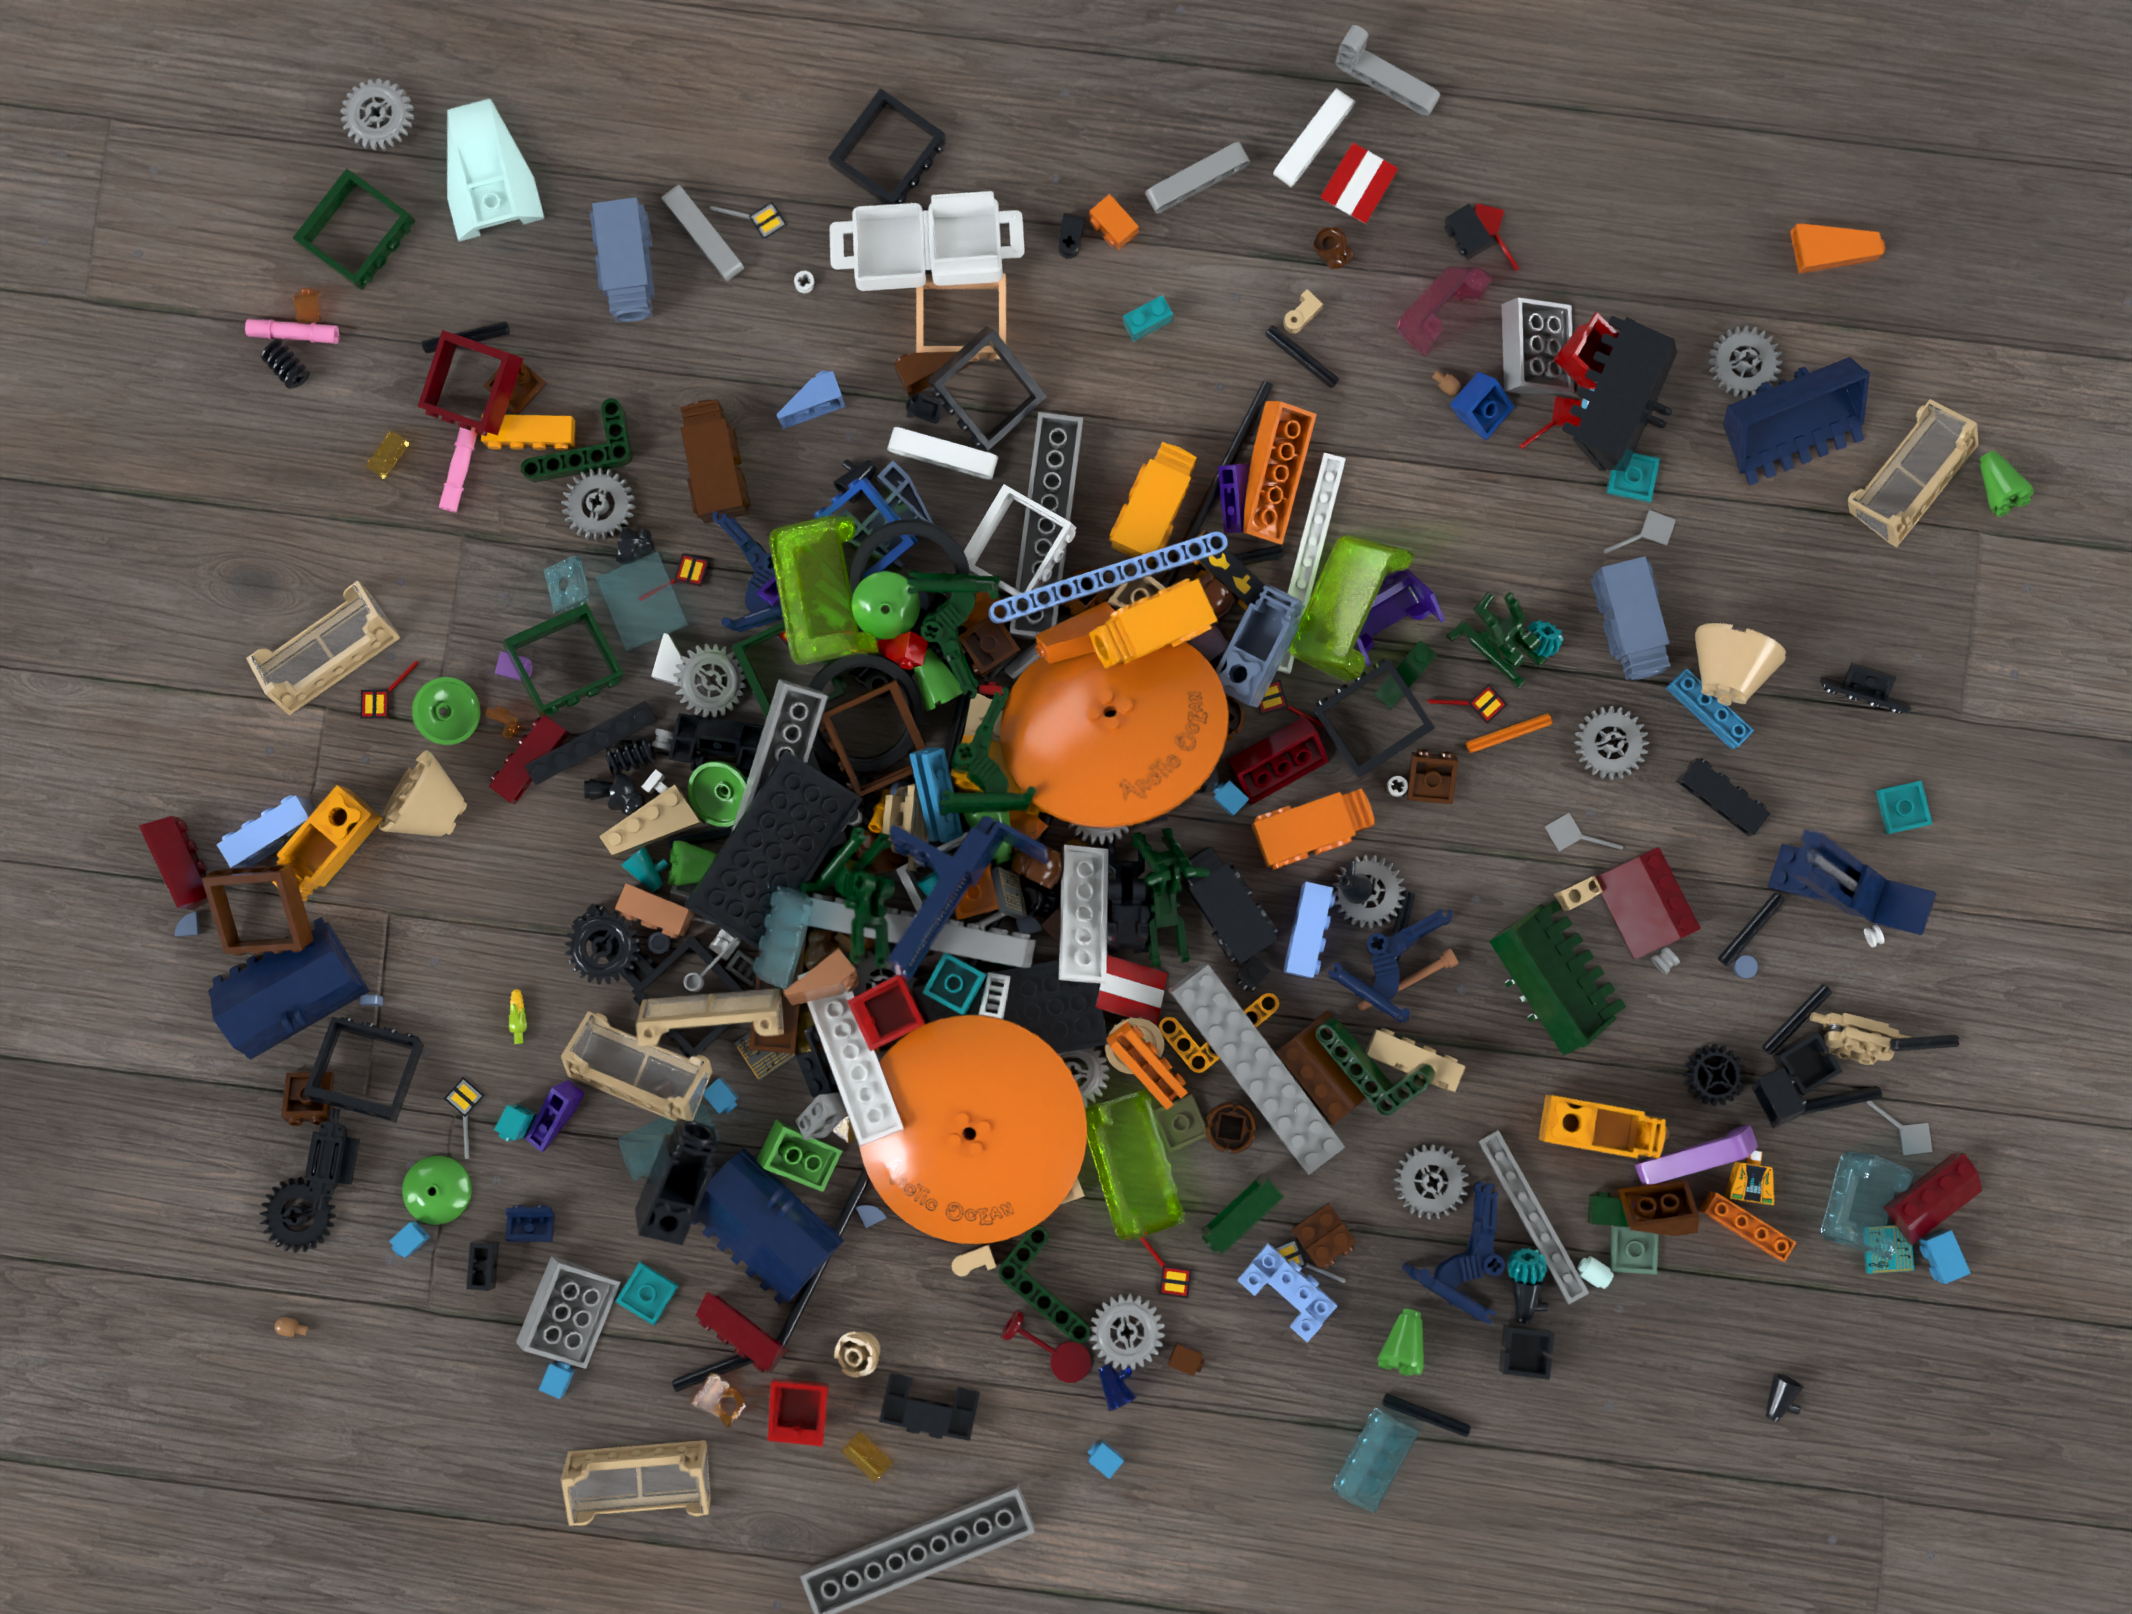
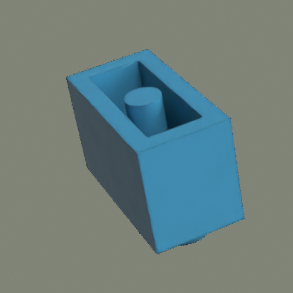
[1919,1229,1971,1284]

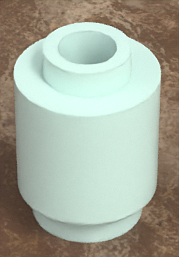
[1577,1256,1614,1289]

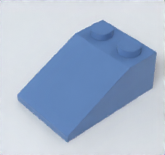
[776,370,846,429]

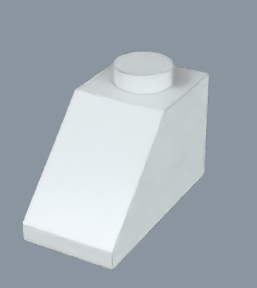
[651,633,684,684]

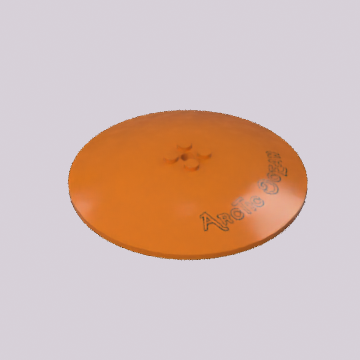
[1000,642,1228,827]
[859,1015,1087,1244]

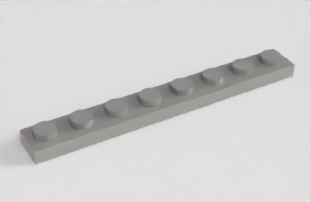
[1477,1130,1589,1304]

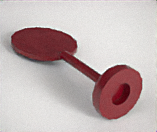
[1001,1310,1091,1383]

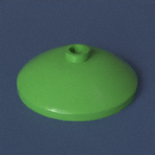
[852,571,920,639]
[412,677,480,745]
[688,761,747,827]
[402,1156,472,1225]

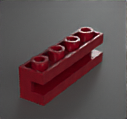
[489,715,570,805]

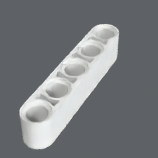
[1273,89,1355,187]
[887,427,998,479]

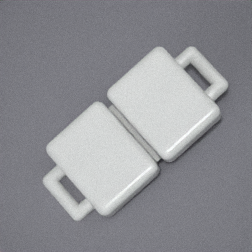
[830,191,1024,291]

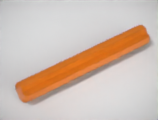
[1466,713,1552,753]

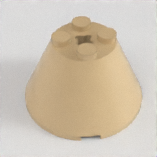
[1695,623,1786,706]
[379,750,467,837]

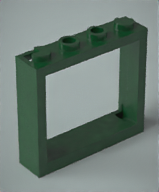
[293,168,415,290]
[503,603,624,717]
[731,612,847,719]
[1201,1174,1284,1255]

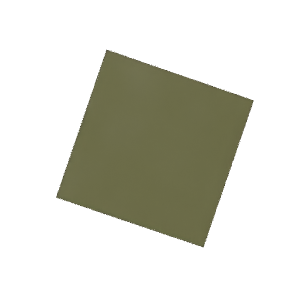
[1151,1093,1207,1154]

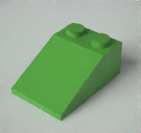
[756,1119,843,1192]

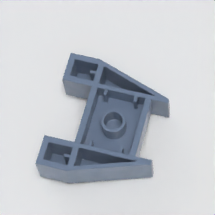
[830,461,934,570]

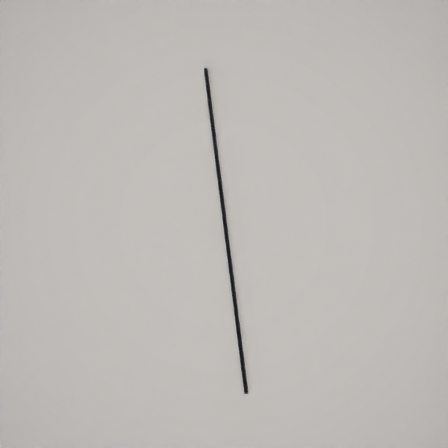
[776,381,1273,1347]

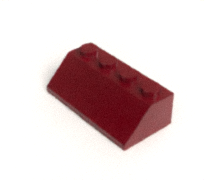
[1227,716,1329,805]
[139,816,209,910]
[1883,1153,1982,1245]
[695,1292,788,1373]

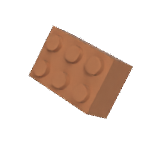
[615,884,695,939]

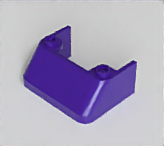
[1331,568,1445,667]

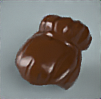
[1313,227,1354,270]
[804,929,841,970]

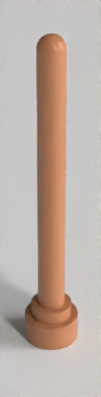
[1358,949,1459,1011]

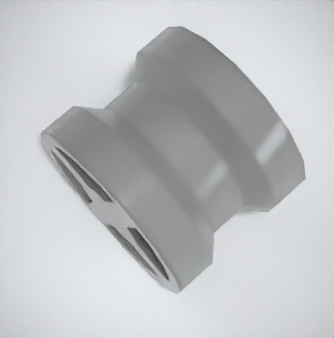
[652,729,674,751]
[1651,946,1680,975]

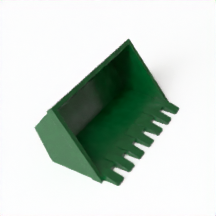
[1489,900,1626,1056]

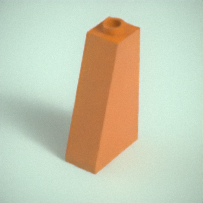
[1790,224,1885,274]
[1035,601,1116,664]

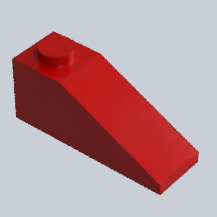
[870,631,928,670]

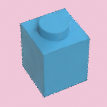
[1213,780,1249,817]
[703,1078,739,1114]
[389,1220,431,1258]
[539,1361,575,1399]
[1087,1439,1124,1479]

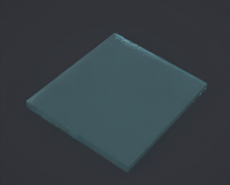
[596,551,688,652]

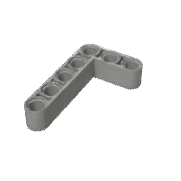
[1335,25,1440,116]

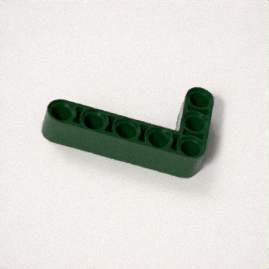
[520,398,633,482]
[1316,1017,1435,1116]
[998,1225,1090,1343]

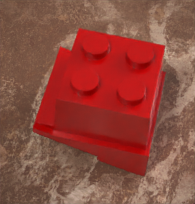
[1553,312,1619,390]
[847,975,925,1051]
[767,1378,829,1446]

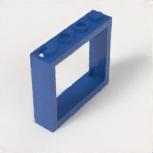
[794,478,918,600]

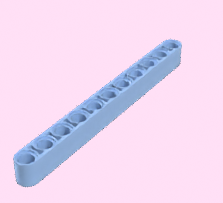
[988,532,1227,624]

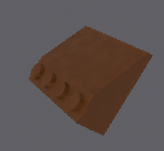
[1274,1010,1377,1125]

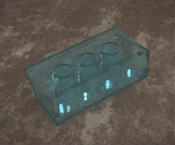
[753,886,813,990]
[618,1099,720,1181]
[1331,1407,1420,1513]

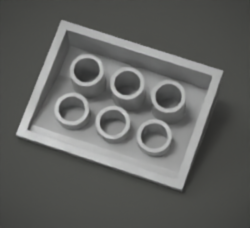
[1501,297,1574,394]
[516,1256,621,1369]

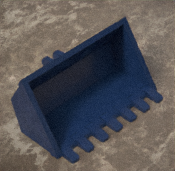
[208,917,370,1060]
[692,1148,845,1304]

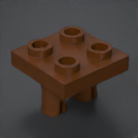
[483,353,547,415]

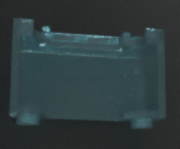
[1821,1152,1914,1260]

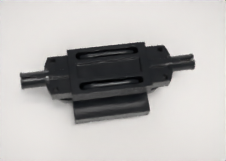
[304,1108,360,1211]

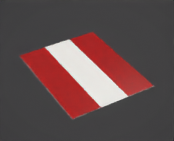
[1320,143,1399,224]
[1096,955,1168,1025]

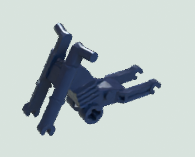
[712,511,820,632]
[1328,909,1452,1023]
[1402,1181,1505,1324]

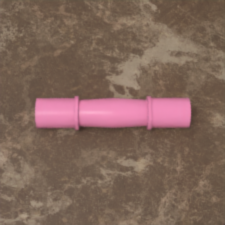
[245,319,339,344]
[439,427,477,512]

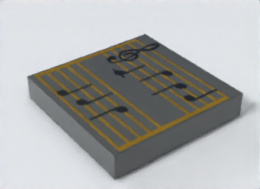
[991,867,1028,920]
[734,1032,797,1081]

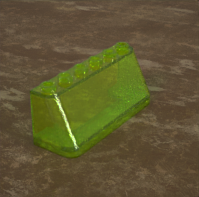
[1085,1089,1185,1240]

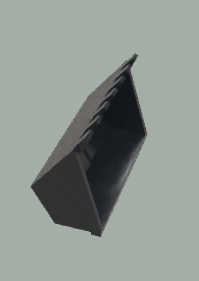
[1562,316,1677,472]

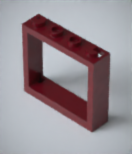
[417,330,523,436]

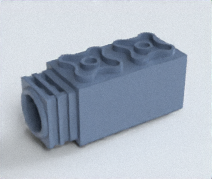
[590,197,655,322]
[1591,556,1671,680]
[1216,585,1305,708]

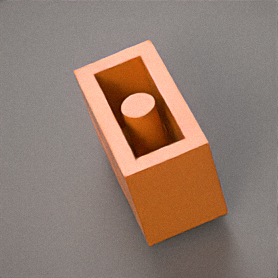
[1089,194,1139,250]

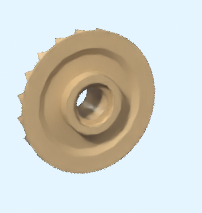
[1105,1017,1164,1074]

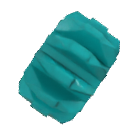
[1527,619,1564,658]
[1507,1247,1547,1285]

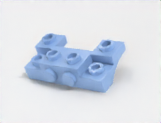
[1237,1243,1337,1342]

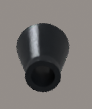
[584,778,614,801]

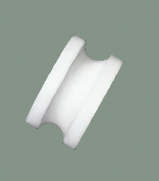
[794,271,815,293]
[1386,776,1408,797]
[1864,925,1884,947]

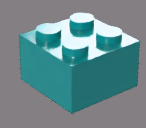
[922,952,987,1015]

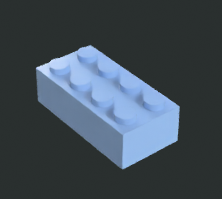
[217,795,315,868]
[1283,882,1336,978]

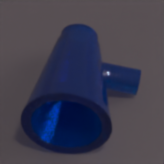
[1098,1364,1137,1412]

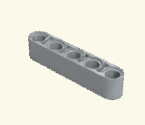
[1145,142,1250,213]
[661,184,744,282]

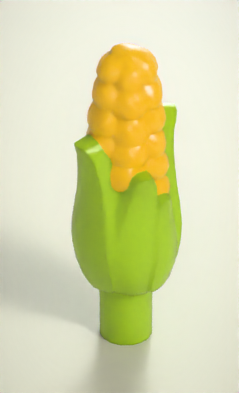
[509,989,527,1044]

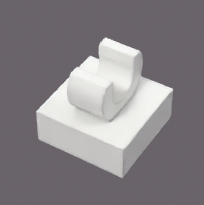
[641,769,669,794]
[709,929,742,961]

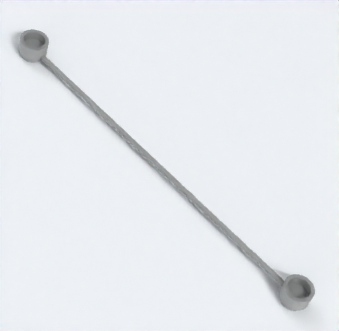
[683,809,863,992]

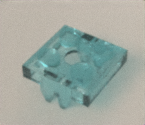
[544,556,590,612]

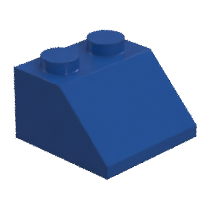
[1450,372,1515,440]

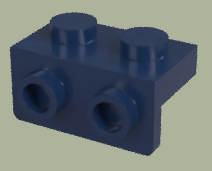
[505,1205,555,1242]

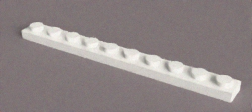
[1277,453,1346,674]

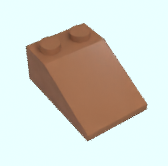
[784,948,860,1005]

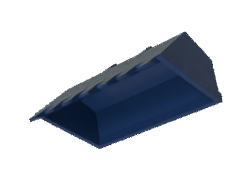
[1723,357,1870,486]

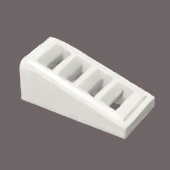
[979,972,1011,1019]

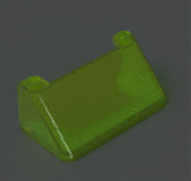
[769,516,878,665]
[1289,535,1415,682]

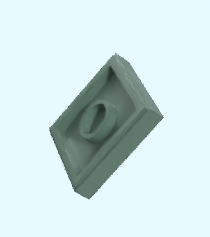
[1610,1226,1659,1275]

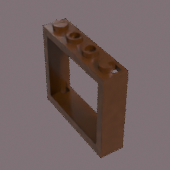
[820,679,926,797]
[202,864,314,956]

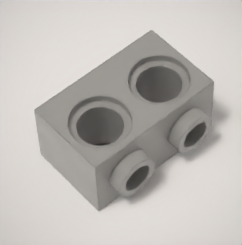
[795,1093,848,1140]

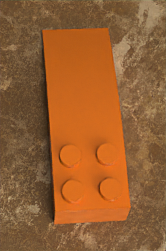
[1243,401,1317,545]

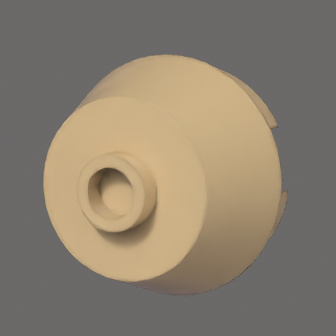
[834,1331,880,1377]

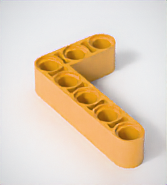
[1158,993,1279,1073]

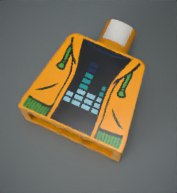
[1724,1151,1774,1205]

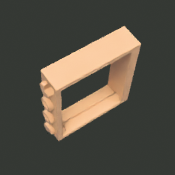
[916,274,1006,362]

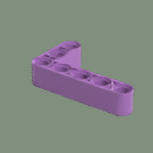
[1634,1124,1758,1186]

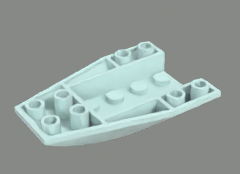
[447,99,545,241]

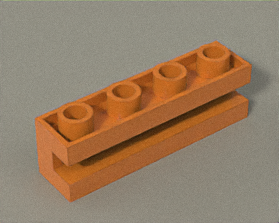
[1106,1021,1188,1110]
[1698,1191,1796,1262]

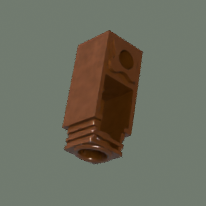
[680,399,751,524]

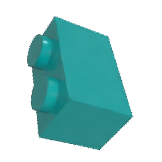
[1123,295,1173,342]
[494,1104,537,1142]

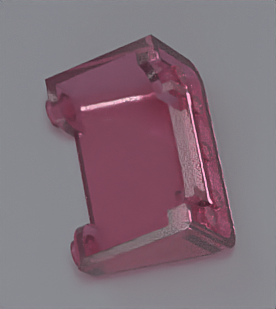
[1397,266,1493,357]

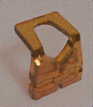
[691,1372,747,1428]

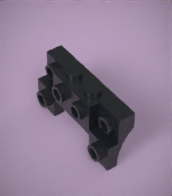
[669,713,764,772]
[879,1373,980,1441]

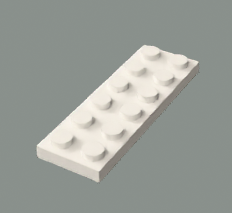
[1059,845,1108,984]

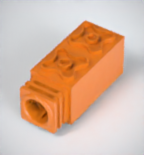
[1251,788,1375,870]

